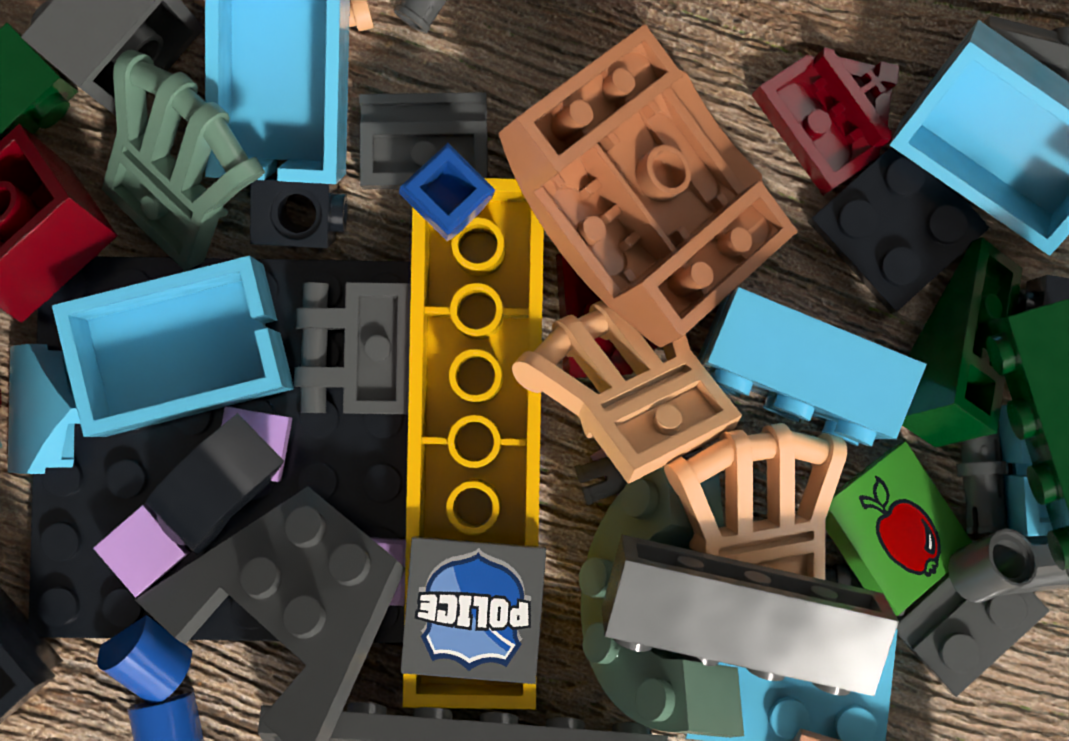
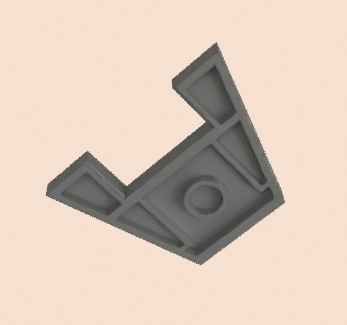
[135,487,406,741]

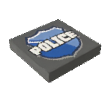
[401,536,547,684]

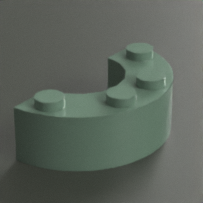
[579,466,744,738]

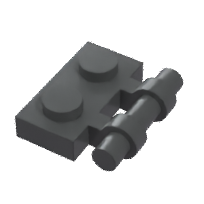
[294,282,411,415]

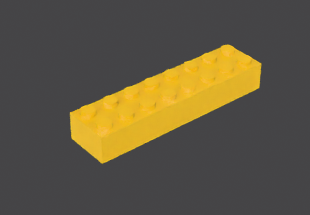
[403,178,544,710]

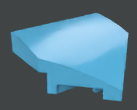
[8,344,80,474]

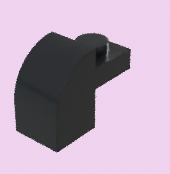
[145,413,284,555]

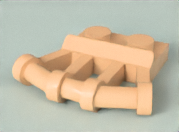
[512,300,742,484]
[664,423,847,580]

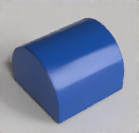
[399,143,495,241]
[97,615,193,705]
[127,692,204,741]

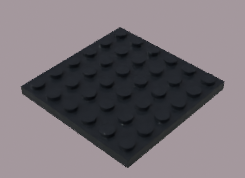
[28,256,411,643]

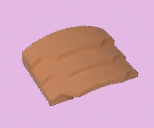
[498,24,798,348]

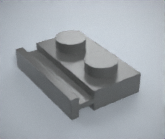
[359,92,488,190]
[896,572,1050,697]

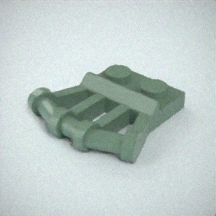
[101,49,265,271]

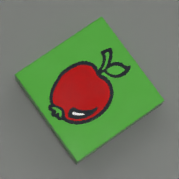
[825,441,972,616]

